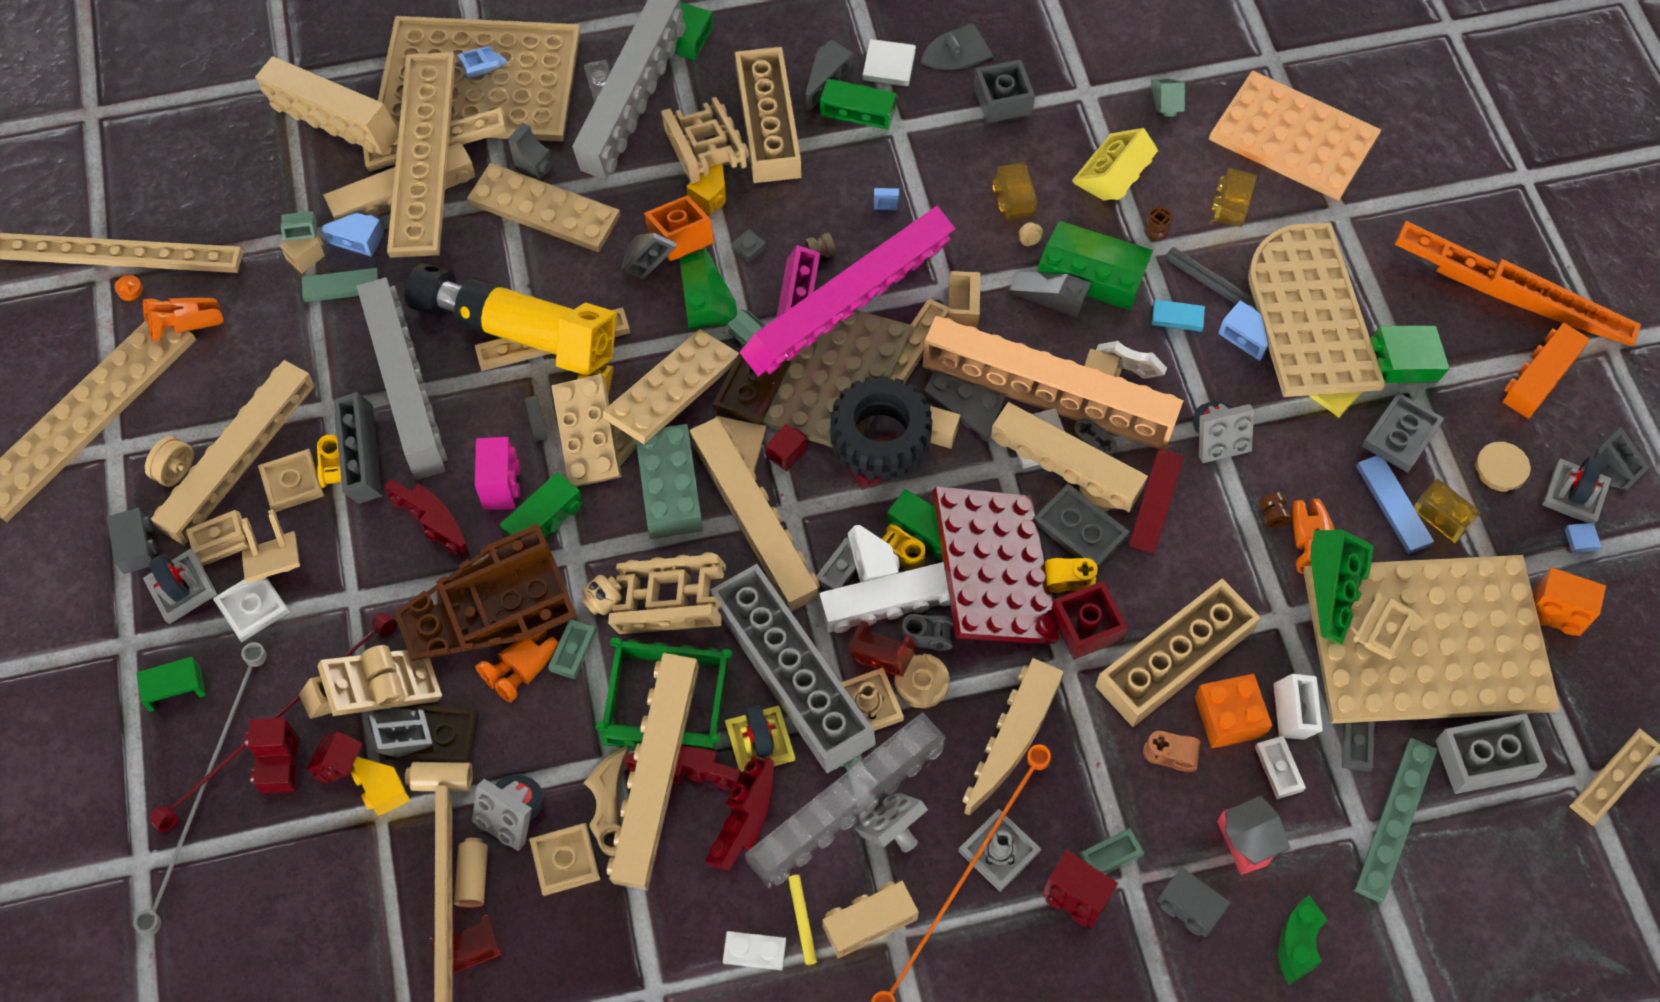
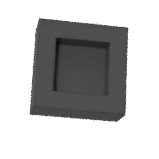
[731,229,766,263]

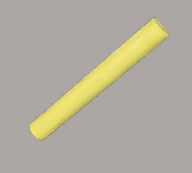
[788,875,817,965]

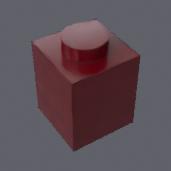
[766,424,806,472]

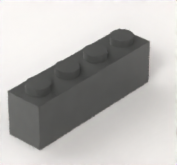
[334,392,382,504]

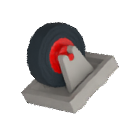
[1193,401,1254,463]
[1542,457,1612,525]
[143,549,217,624]
[472,774,543,851]

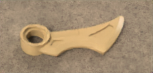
[584,746,629,856]

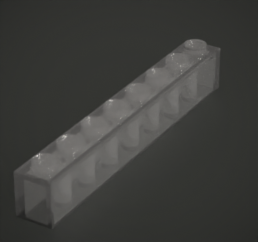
[745,712,945,888]

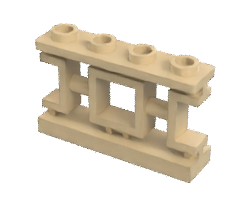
[661,97,749,184]
[608,552,726,634]

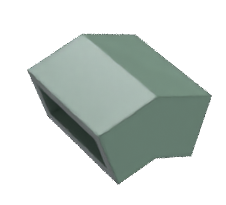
[280,211,317,241]
[728,309,765,345]

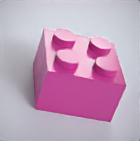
[475,437,521,510]

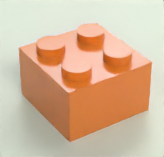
[644,195,714,261]
[1532,567,1606,636]
[1194,674,1272,749]

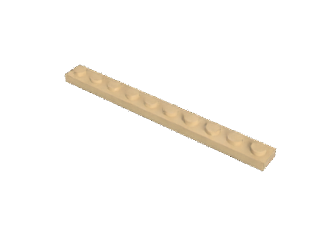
[0,233,243,273]

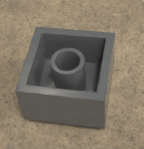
[974,59,1035,123]

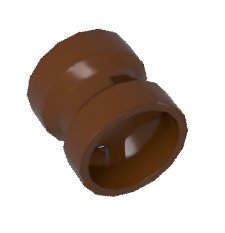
[1144,206,1172,241]
[1259,492,1292,528]

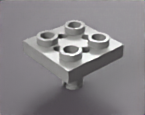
[855,792,928,853]
[958,809,1041,892]

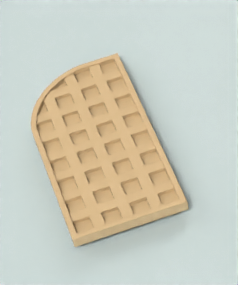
[1248,222,1385,397]

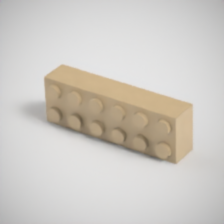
[735,47,801,183]
[255,56,399,155]
[1095,579,1261,727]

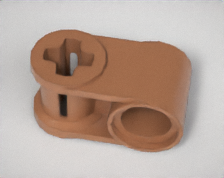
[1143,731,1201,772]

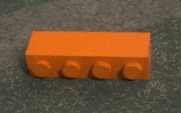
[1503,323,1590,419]

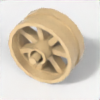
[145,436,194,487]

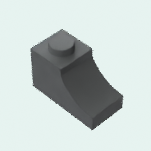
[508,122,553,180]

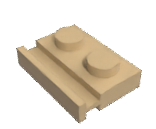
[186,510,250,566]
[1353,593,1416,660]

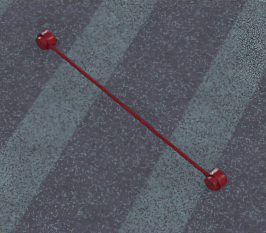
[150,613,398,832]

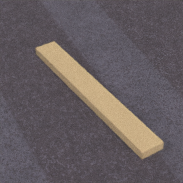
[435,785,453,1002]

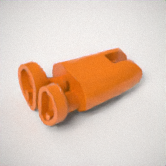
[143,298,224,342]
[1292,499,1335,574]
[475,631,559,703]

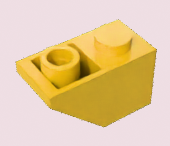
[350,757,411,816]

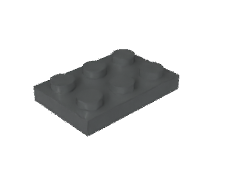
[1362,392,1445,473]
[1033,483,1130,568]

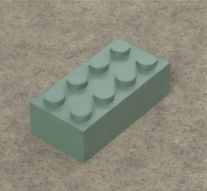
[636,424,703,539]

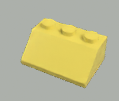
[1072,128,1158,200]

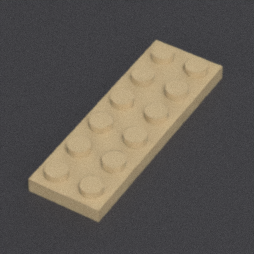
[467,163,621,253]
[603,329,739,444]

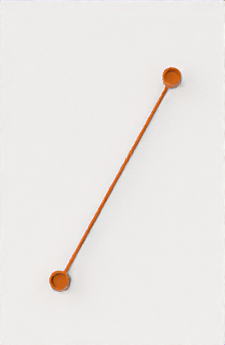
[872,745,1051,1002]

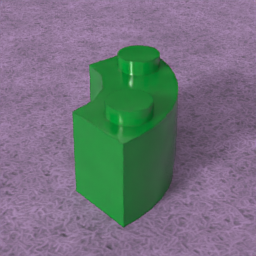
[1278,895,1327,985]

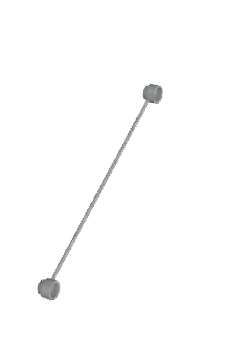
[133,642,267,936]

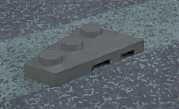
[924,370,1006,442]

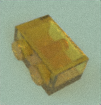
[992,162,1037,220]
[1211,168,1257,227]
[1414,478,1481,543]

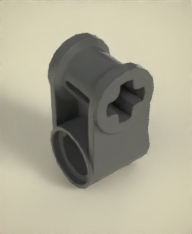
[900,614,954,651]

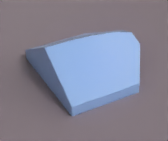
[457,46,508,79]

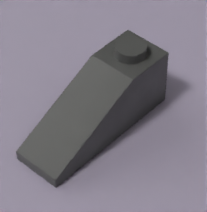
[805,39,853,111]
[621,233,677,280]
[1009,271,1091,319]

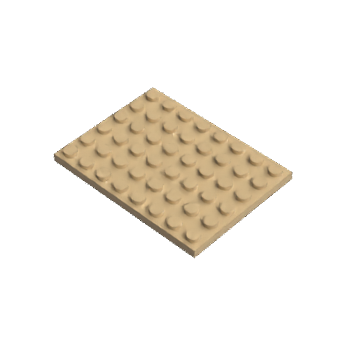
[378,16,581,141]
[1303,555,1560,724]

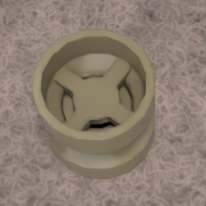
[804,233,836,260]

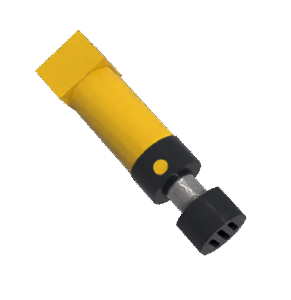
[404,263,617,376]

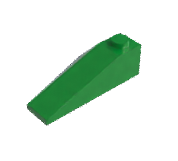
[679,247,737,330]
[1310,529,1374,645]

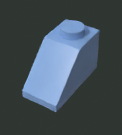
[322,213,384,257]
[1218,301,1268,361]

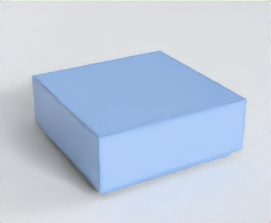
[874,188,899,211]
[1564,523,1601,553]

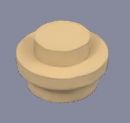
[1019,222,1043,246]

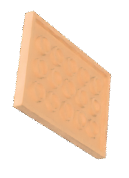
[1209,70,1381,201]

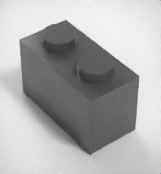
[107,508,158,574]
[1157,866,1231,938]

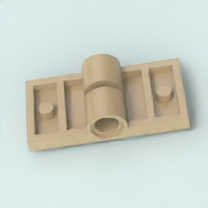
[551,374,622,487]
[317,645,442,716]

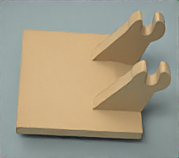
[241,509,300,583]

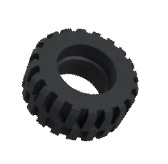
[830,376,933,481]

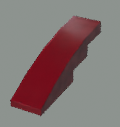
[1128,448,1184,555]

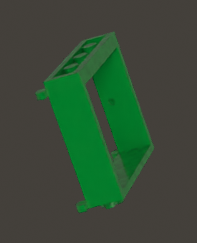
[595,638,733,751]

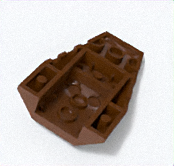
[394,524,577,661]

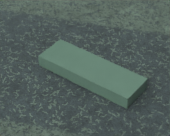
[302,268,379,302]

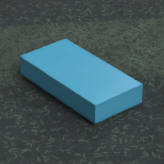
[1152,300,1205,332]

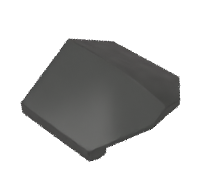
[1594,426,1650,490]
[368,707,433,758]
[1225,796,1290,865]

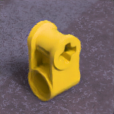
[317,435,341,488]
[882,524,925,571]
[1044,558,1098,593]

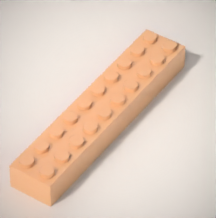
[922,316,1184,450]

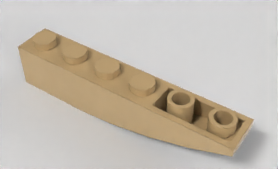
[962,658,1064,815]

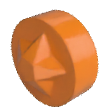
[115,275,143,301]

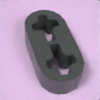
[525,395,548,442]
[1073,418,1117,457]

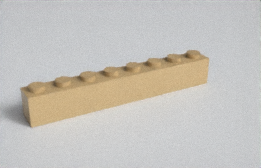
[151,360,315,545]
[689,417,820,612]
[607,653,699,891]

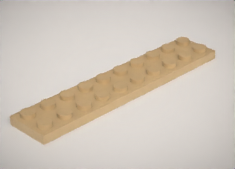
[387,52,456,258]
[0,321,196,522]

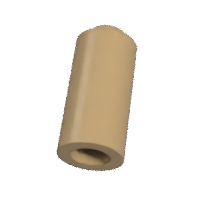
[405,762,473,792]
[454,838,488,907]

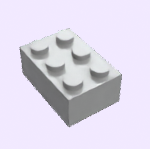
[1435,713,1548,794]

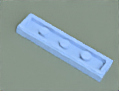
[1356,455,1434,554]

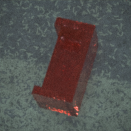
[848,621,916,677]
[429,915,502,974]

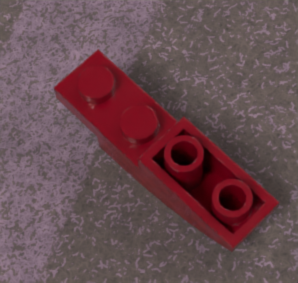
[384,479,470,558]
[624,746,741,790]
[705,756,774,871]

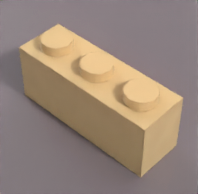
[822,881,919,959]

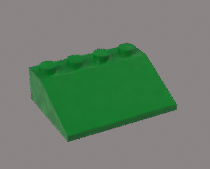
[1038,221,1153,310]

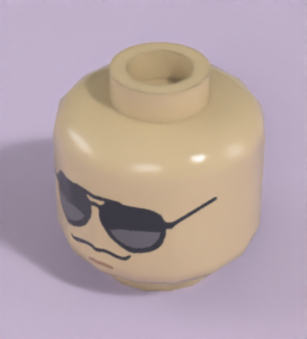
[581,575,622,615]

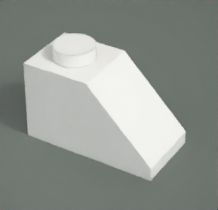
[847,525,899,583]

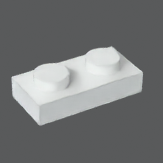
[1255,736,1306,799]
[723,931,786,970]

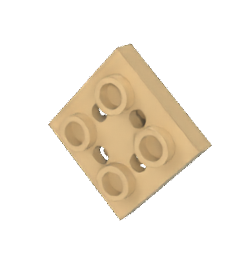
[841,668,904,731]

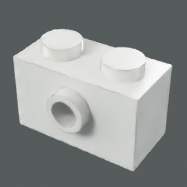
[1273,674,1323,740]

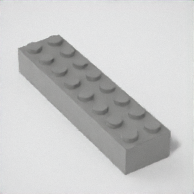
[572,0,686,180]
[357,277,448,481]
[710,564,876,774]

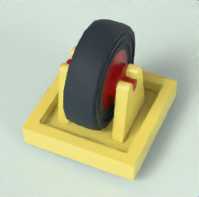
[725,705,795,775]

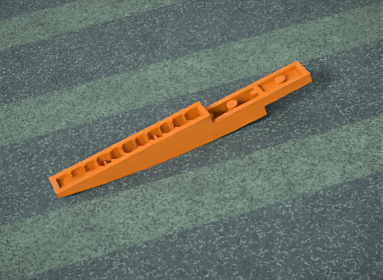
[1395,221,1641,346]

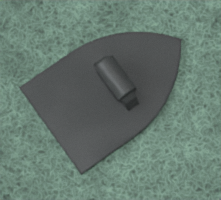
[921,23,994,70]

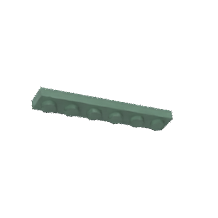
[1354,737,1437,903]

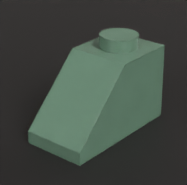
[1151,78,1185,117]

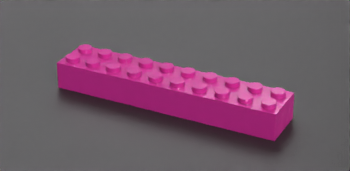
[739,206,956,377]

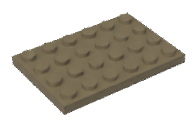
[761,310,914,447]

